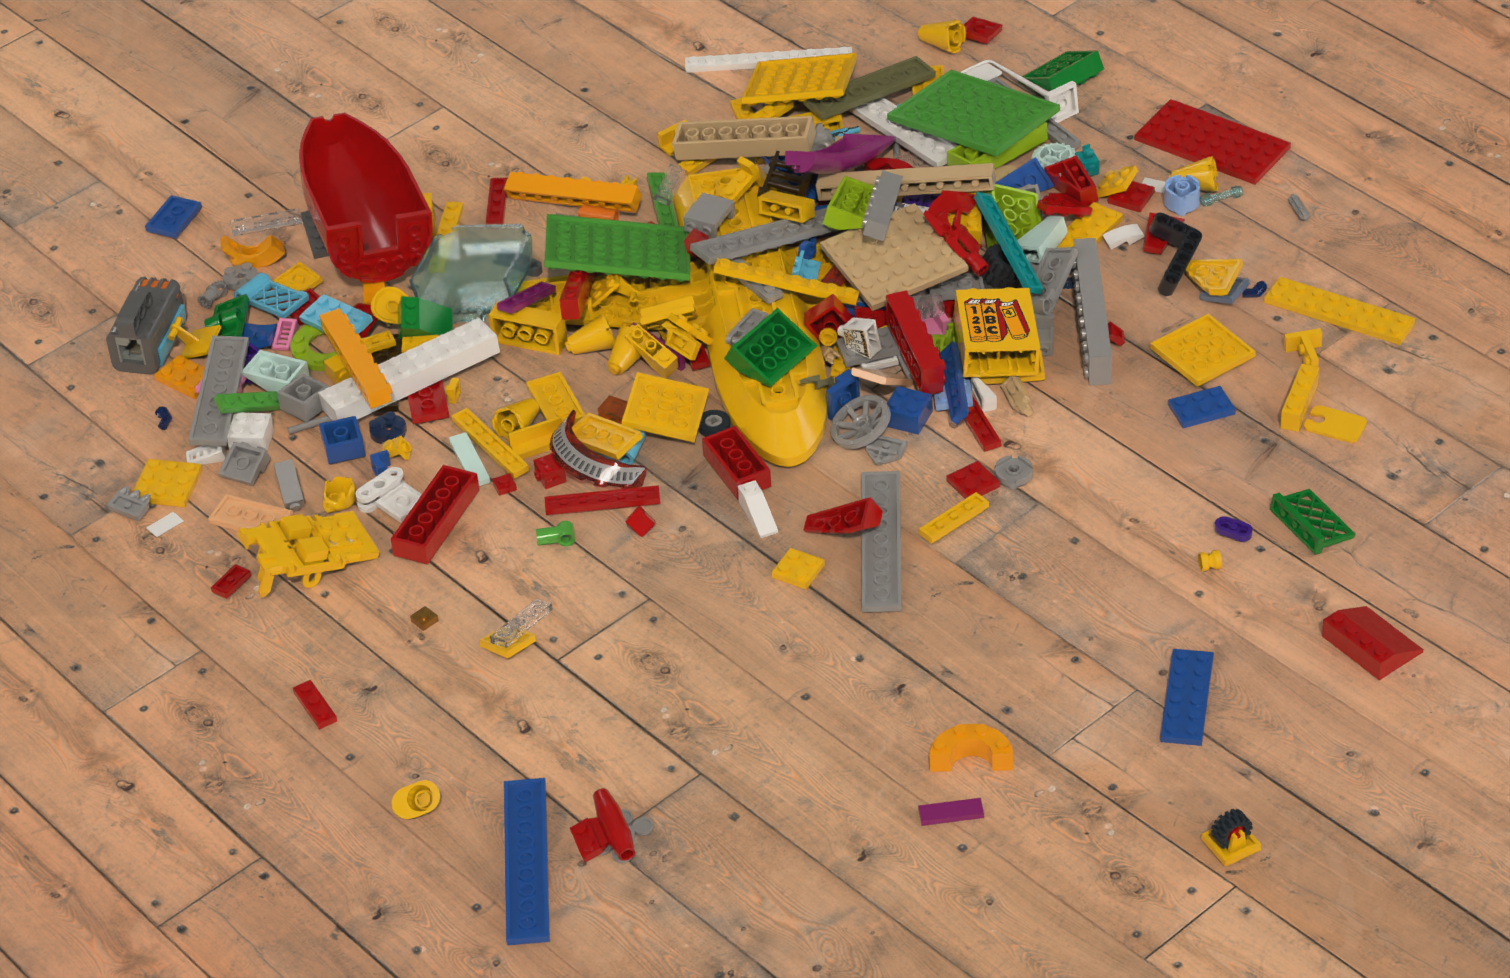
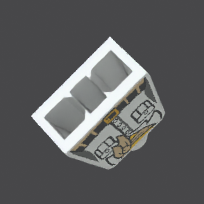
[837,317,882,359]

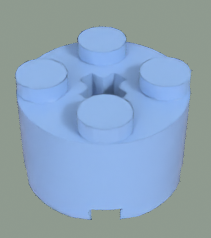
[1164,175,1200,216]

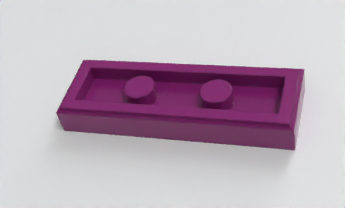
[918,798,984,826]

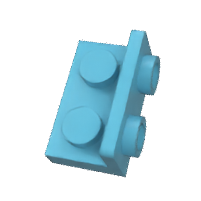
[792,250,821,280]

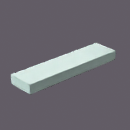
[448,432,491,486]

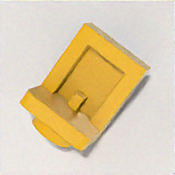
[381,436,412,461]

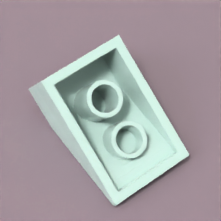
[242,350,310,392]

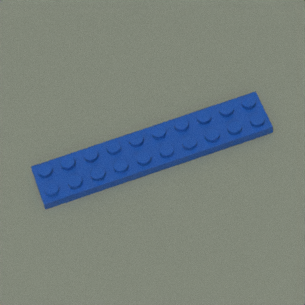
[504,778,550,945]

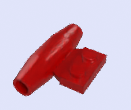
[570,788,635,862]

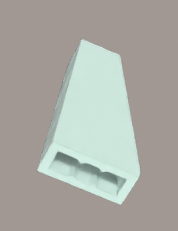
[1017,215,1068,263]

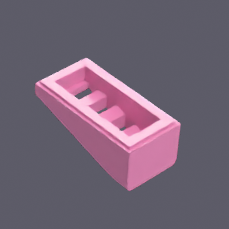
[272,318,299,351]

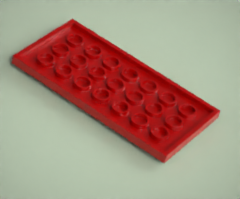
[1134,99,1291,185]

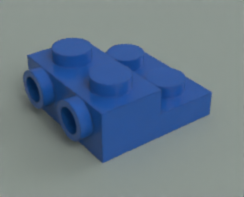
[826,369,860,421]

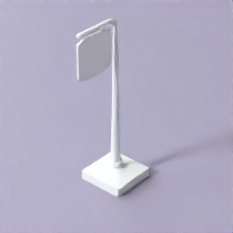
[961,60,1079,123]

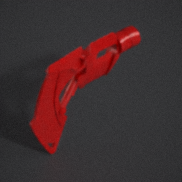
[923,190,989,276]

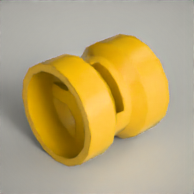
[1198,550,1222,572]

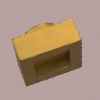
[410,606,439,631]

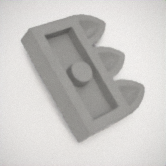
[107,486,150,521]

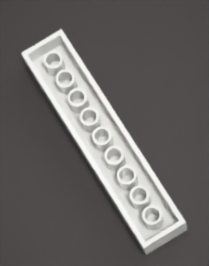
[318,318,500,421]

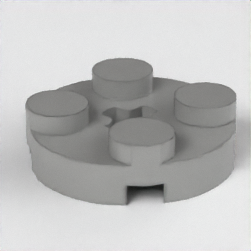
[223,262,258,291]
[995,455,1033,489]

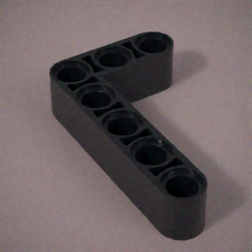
[1149,212,1202,296]

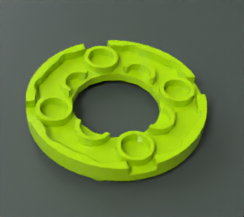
[290,325,337,371]

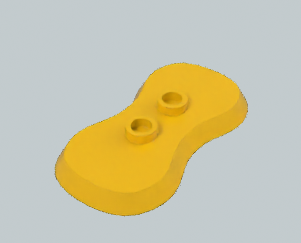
[371,286,409,324]

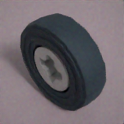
[698,410,731,437]

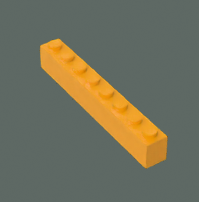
[504,172,642,213]
[319,308,393,409]

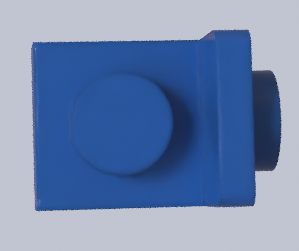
[370,450,391,476]

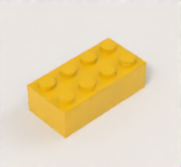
[489,301,567,356]

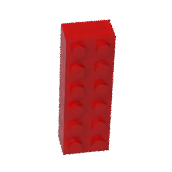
[886,290,946,394]
[391,465,479,565]

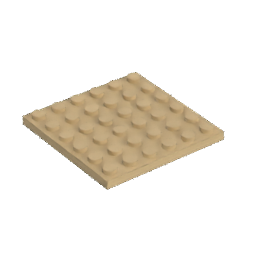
[820,203,968,311]

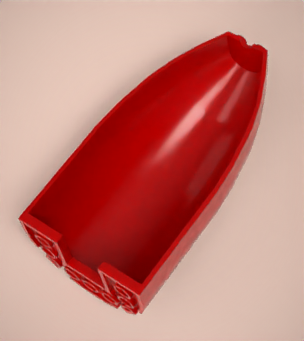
[299,113,433,283]

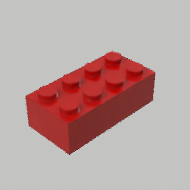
[702,426,772,500]

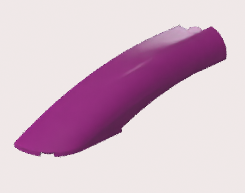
[785,134,896,174]

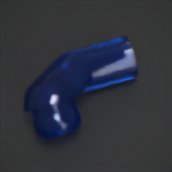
[1243,281,1267,298]
[155,406,172,430]

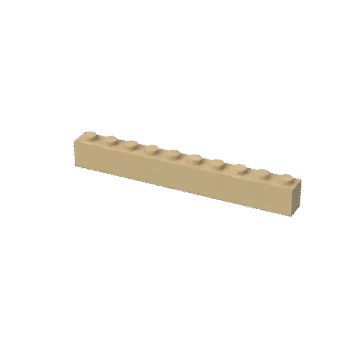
[816,163,996,201]

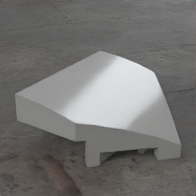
[865,435,908,465]

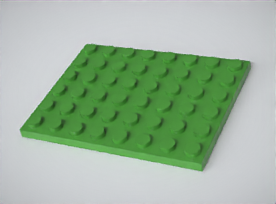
[887,70,1060,156]
[544,214,690,282]

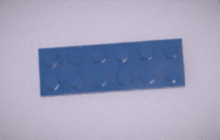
[1160,649,1214,746]

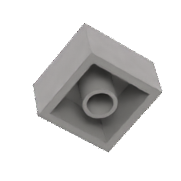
[277,374,330,422]

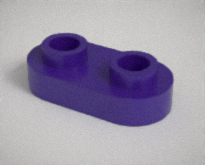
[1215,516,1253,542]

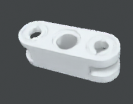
[355,467,405,513]

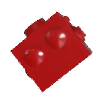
[533,453,566,489]

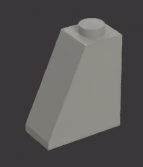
[274,459,304,511]

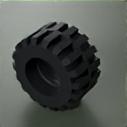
[981,244,1020,289]

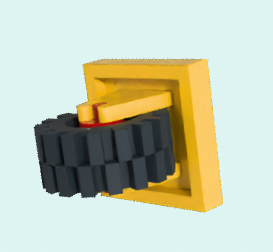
[1201,809,1261,867]

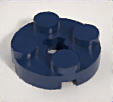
[369,411,407,444]

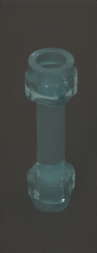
[1200,186,1243,206]

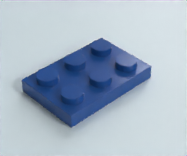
[145,195,202,238]
[1168,386,1236,428]

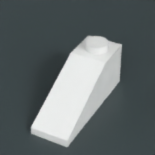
[738,480,778,539]

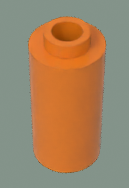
[578,204,619,220]

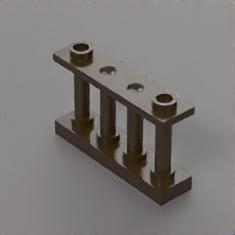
[757,151,815,198]

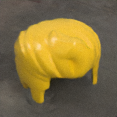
[322,476,356,513]

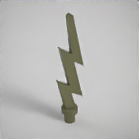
[799,375,835,390]

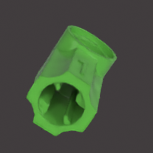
[536,521,575,546]

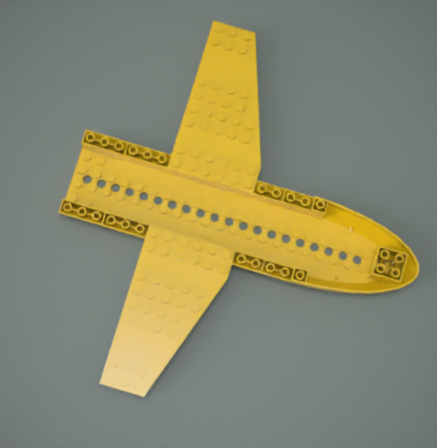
[510,165,971,467]

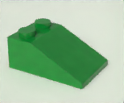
[398,296,453,339]

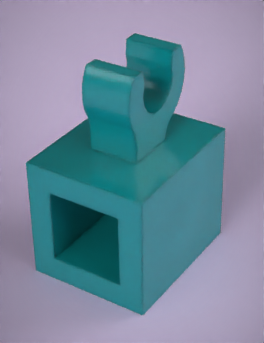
[1075,144,1100,177]

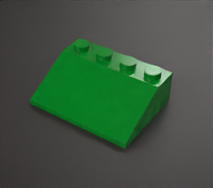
[1018,50,1104,97]
[724,308,818,387]

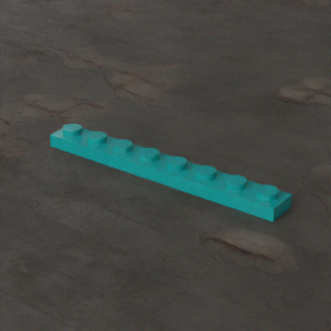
[974,192,1044,294]

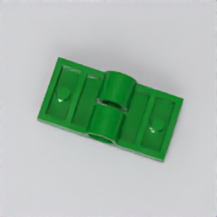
[204,294,250,337]

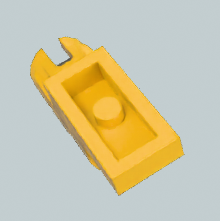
[659,320,701,360]

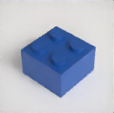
[887,386,933,435]
[319,416,365,464]

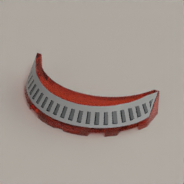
[549,410,647,489]

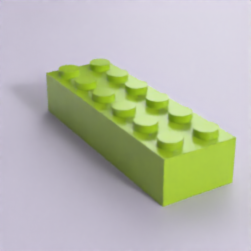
[947,121,1048,169]

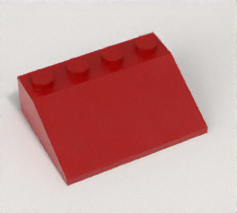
[1322,606,1424,680]

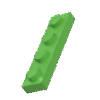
[214,391,280,413]

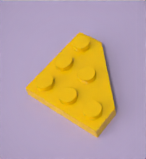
[1186,259,1243,296]

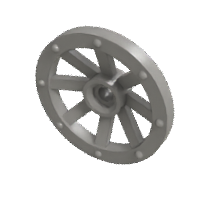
[830,395,891,449]

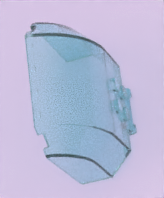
[409,224,532,324]

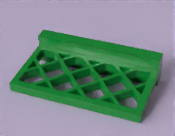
[1270,489,1356,555]

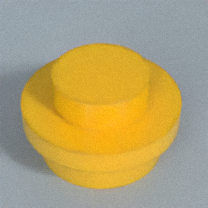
[819,328,838,346]

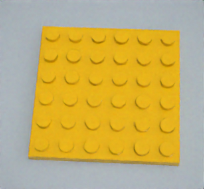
[742,53,858,106]

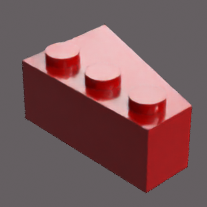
[1044,155,1099,206]

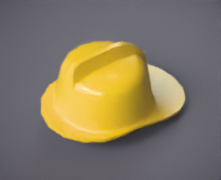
[391,780,440,819]

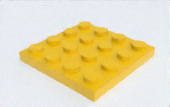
[1150,313,1256,387]
[622,372,709,443]

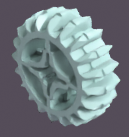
[1031,142,1076,177]

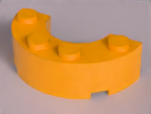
[930,724,1013,772]

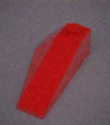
[803,497,883,533]

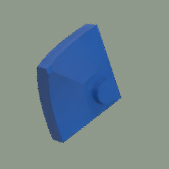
[242,323,277,348]

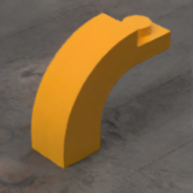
[220,234,285,268]

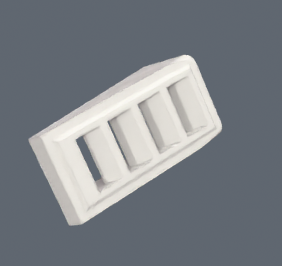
[971,377,997,412]
[186,445,227,465]

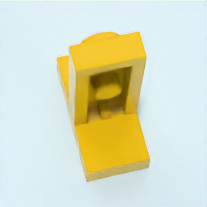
[719,156,764,203]
[1284,328,1322,367]

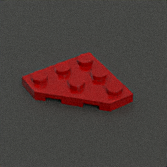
[1037,193,1093,217]

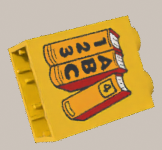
[953,287,1040,377]

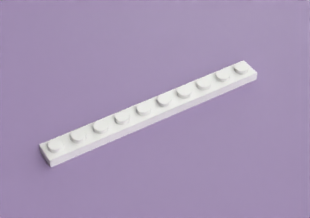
[685,47,852,73]

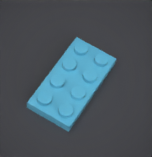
[299,294,373,333]

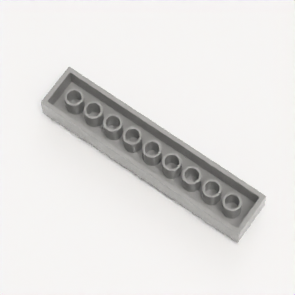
[1071,238,1112,386]

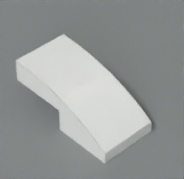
[1103,224,1145,250]

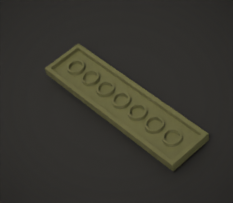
[803,56,936,120]

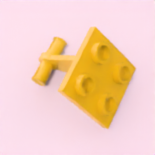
[591,274,639,307]
[167,316,221,359]

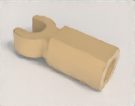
[821,344,840,365]

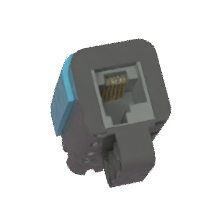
[106,277,186,375]

